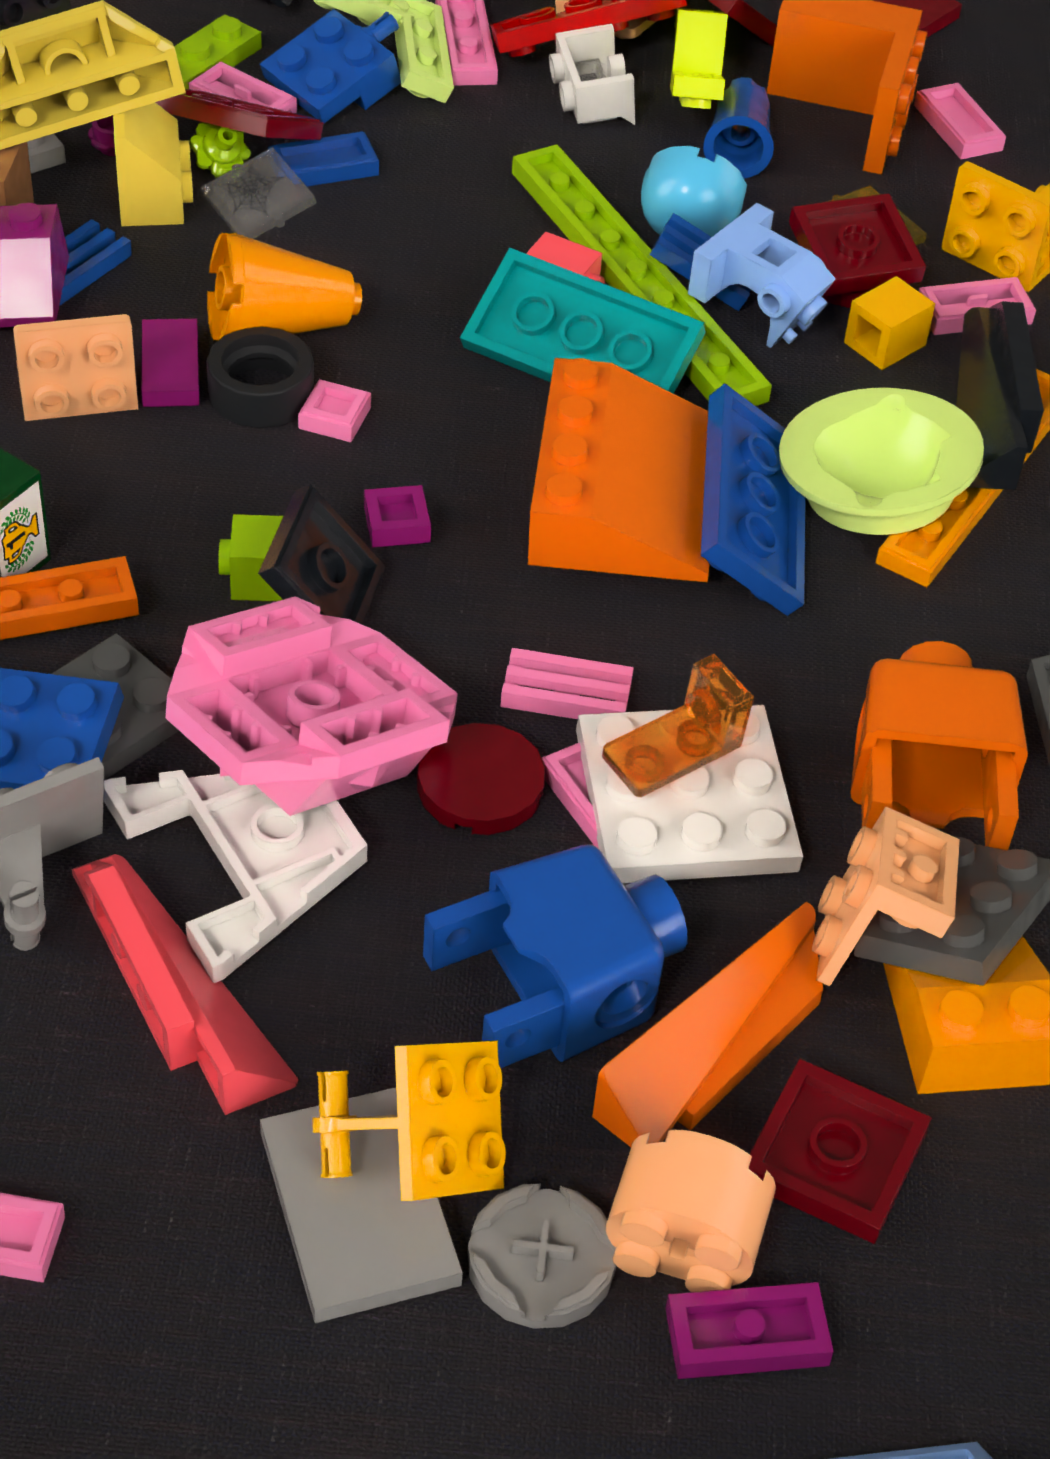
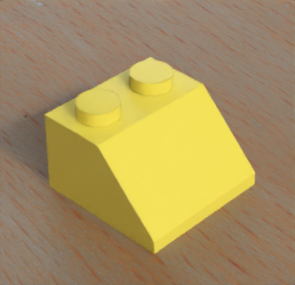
[113,102,193,226]

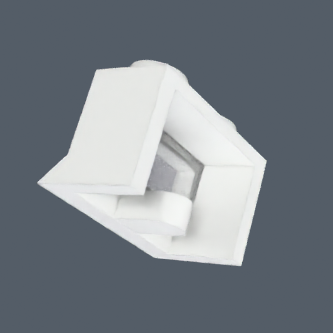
[549,24,635,125]

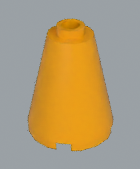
[207,233,362,341]

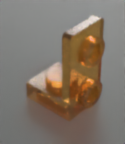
[602,654,754,797]

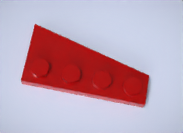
[491,0,687,57]

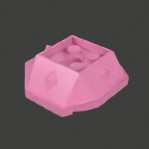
[165,596,458,816]

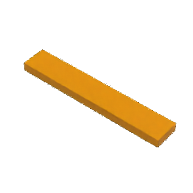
[875,369,1050,587]

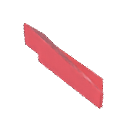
[72,854,298,1115]

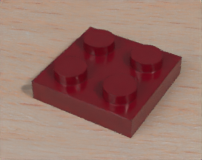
[789,193,926,296]
[748,1058,932,1244]

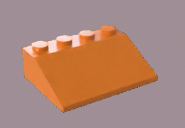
[528,358,709,582]

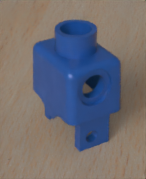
[423,844,687,1068]

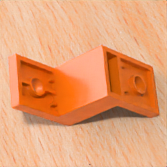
[767,0,927,175]

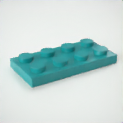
[460,247,706,394]

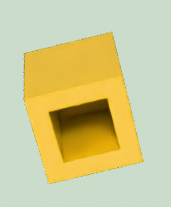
[844,276,936,370]

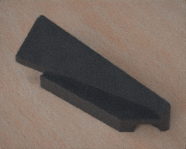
[956,301,1044,490]

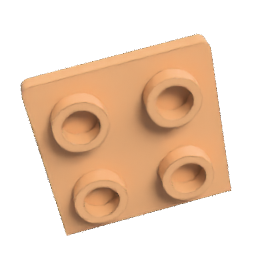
[13,314,138,421]
[812,807,960,986]

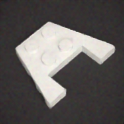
[103,770,367,983]

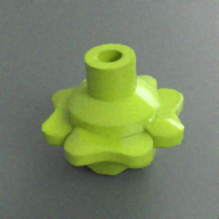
[189,122,251,178]

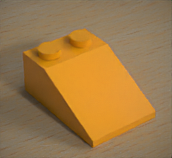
[883,936,1050,1094]

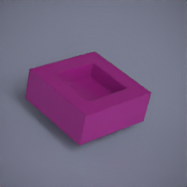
[364,485,431,547]

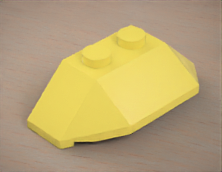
[0,0,186,150]

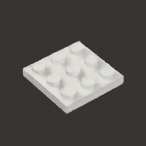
[576,705,803,883]

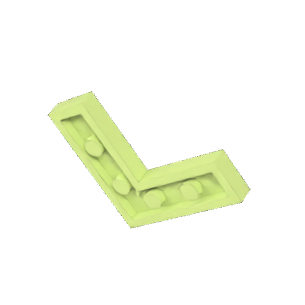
[313,0,454,103]

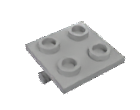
[0,757,104,951]

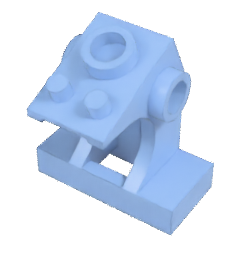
[688,203,836,348]

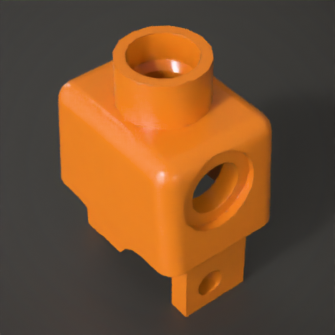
[850,641,1028,850]

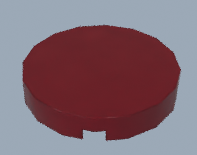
[417,723,545,835]

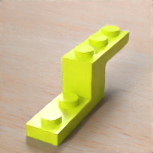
[670,8,728,109]

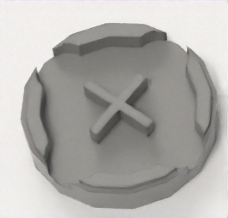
[467,1183,616,1329]

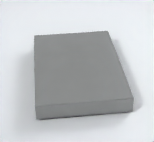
[260,1087,463,1323]

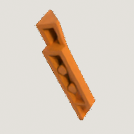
[592,902,824,1147]

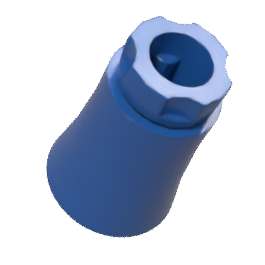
[703,77,774,178]

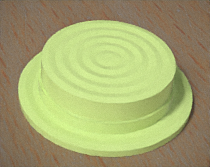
[779,388,984,535]

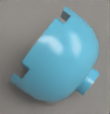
[641,146,747,237]

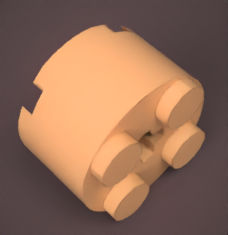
[606,1130,776,1292]

